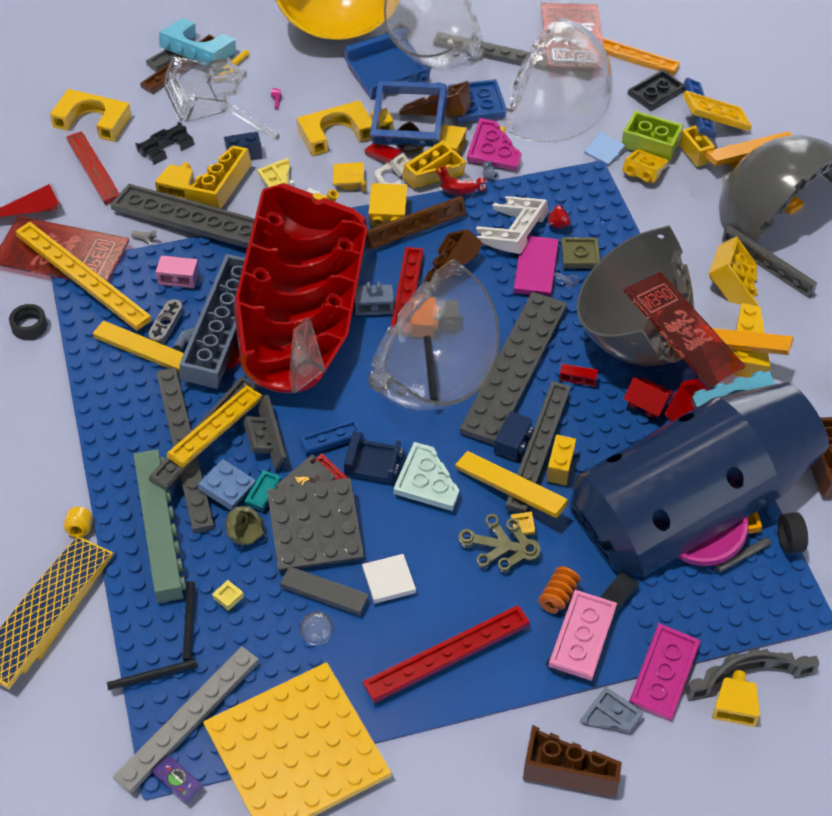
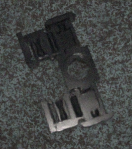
[135,122,195,165]

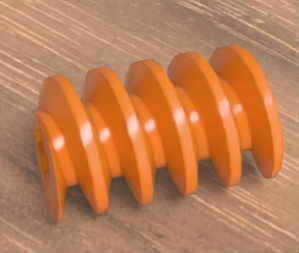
[538,566,581,614]

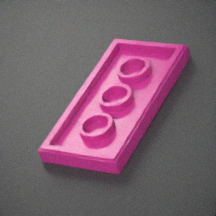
[513,236,558,297]
[629,623,701,722]

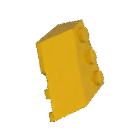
[708,236,758,306]

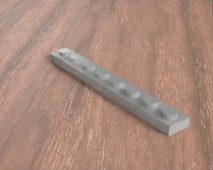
[113,646,259,794]

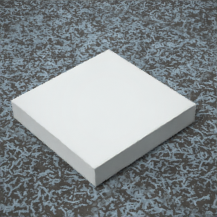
[362,554,416,604]

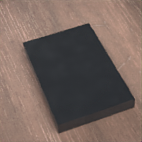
[627,69,686,111]

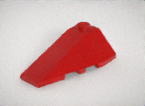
[0,184,61,217]

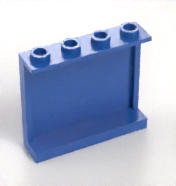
[344,28,431,99]

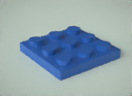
[448,79,508,123]

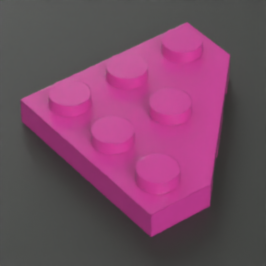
[467,118,521,171]

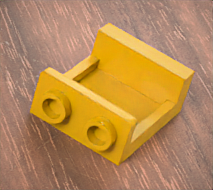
[368,183,407,227]

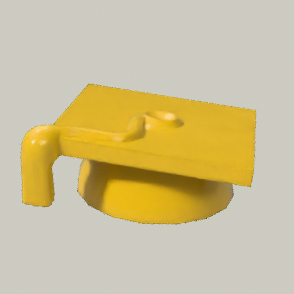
[333,162,367,192]

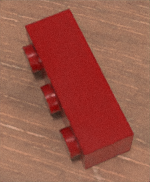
[559,364,598,387]

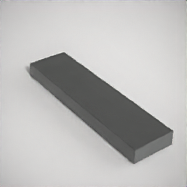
[280,566,369,616]

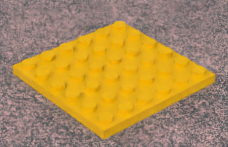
[203,662,391,816]

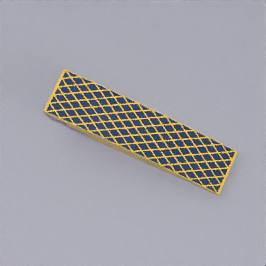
[0,536,114,690]

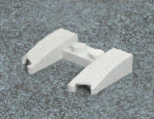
[476,196,549,254]

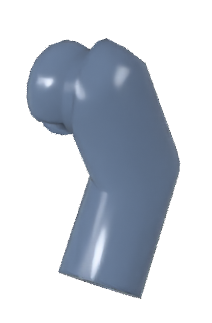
[483,161,499,181]
[174,328,194,351]

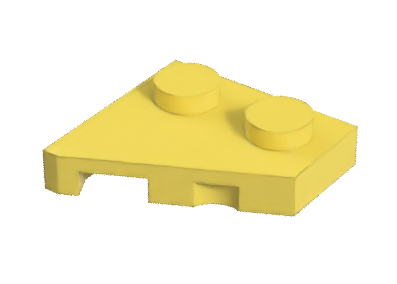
[257,158,290,188]

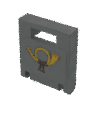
[276,455,336,488]

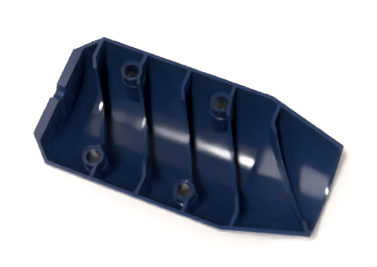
[569,382,829,577]

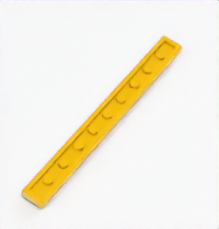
[15,222,152,331]

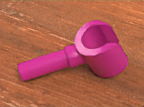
[271,88,282,110]

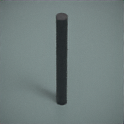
[423,335,438,402]
[183,581,195,662]
[106,659,198,691]

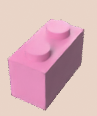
[156,256,199,288]

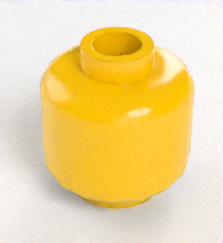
[63,506,93,538]

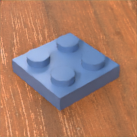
[197,459,256,510]

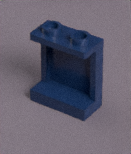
[344,431,404,484]

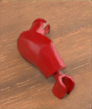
[435,166,486,195]

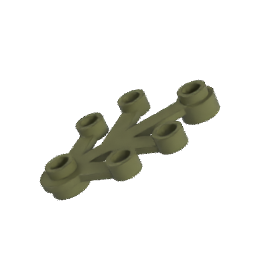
[458,514,540,572]

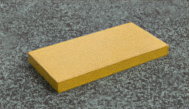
[682,91,752,131]

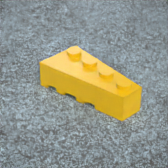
[185,145,252,209]
[728,303,770,378]

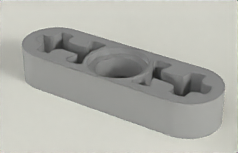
[149,299,183,345]

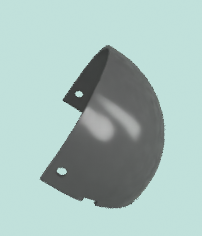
[719,135,832,243]
[577,225,694,367]

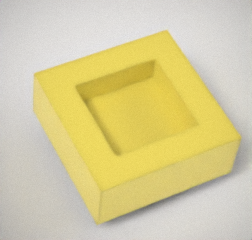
[212,580,244,611]

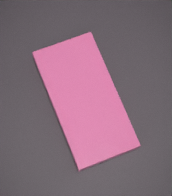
[548,590,617,681]

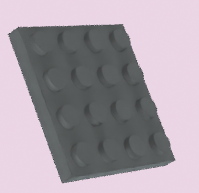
[267,478,364,572]

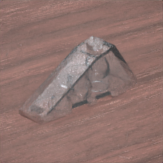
[289,318,325,393]

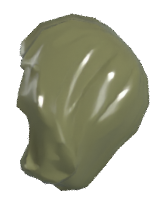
[225,506,264,545]

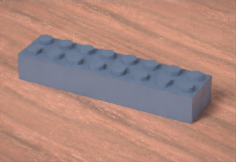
[179,254,245,389]

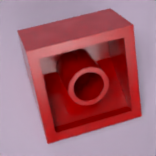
[623,377,676,418]

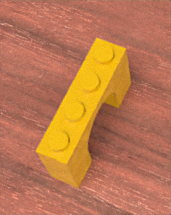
[50,89,132,142]
[297,100,372,156]

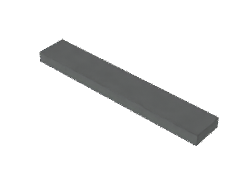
[722,225,817,298]

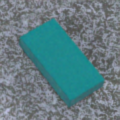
[244,470,282,512]

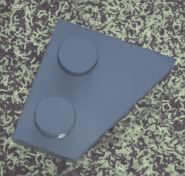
[580,686,643,733]

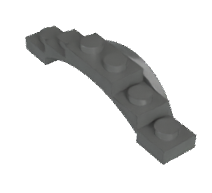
[685,649,820,701]

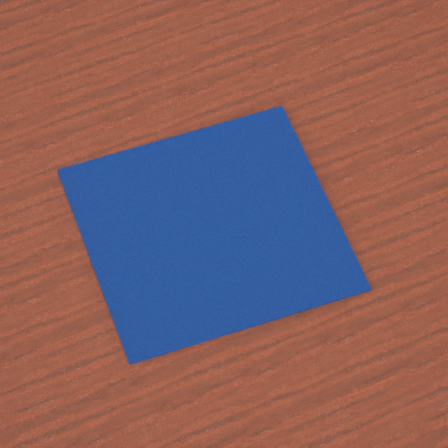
[49,160,832,801]

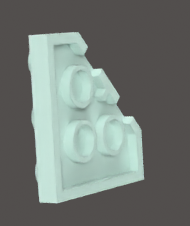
[393,442,459,511]

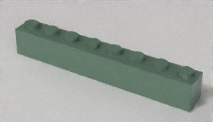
[134,449,186,604]

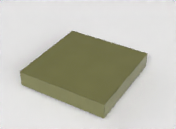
[561,238,600,269]

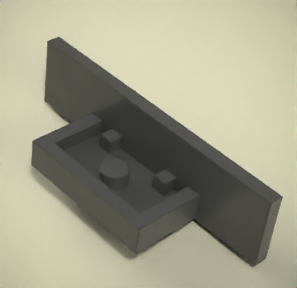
[243,395,286,470]

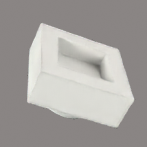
[389,153,409,177]

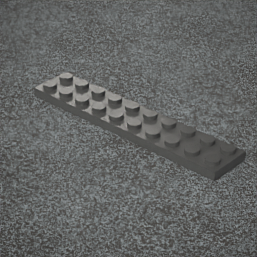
[110,184,254,248]
[460,292,567,445]

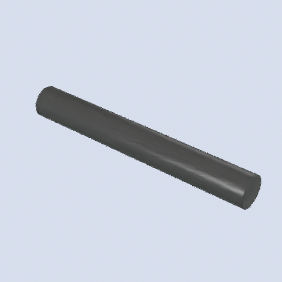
[715,537,771,573]

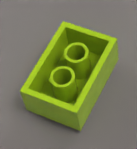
[622,110,684,162]

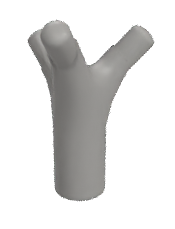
[131,230,156,246]

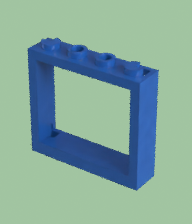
[370,80,448,147]

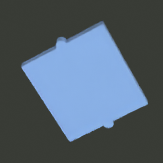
[584,132,625,166]

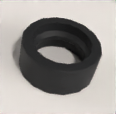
[9,304,48,340]
[777,512,808,554]

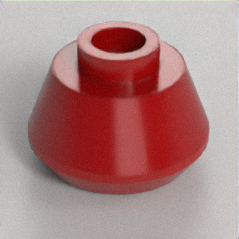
[548,205,571,229]

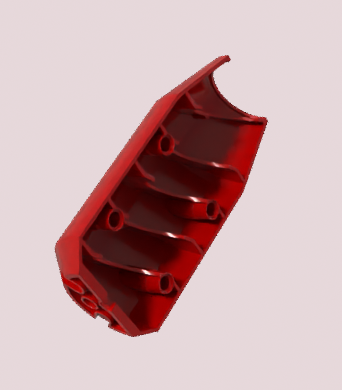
[233,183,367,393]

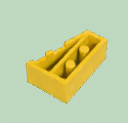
[402,140,466,189]

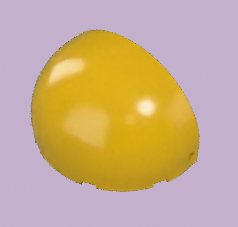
[275,0,399,40]

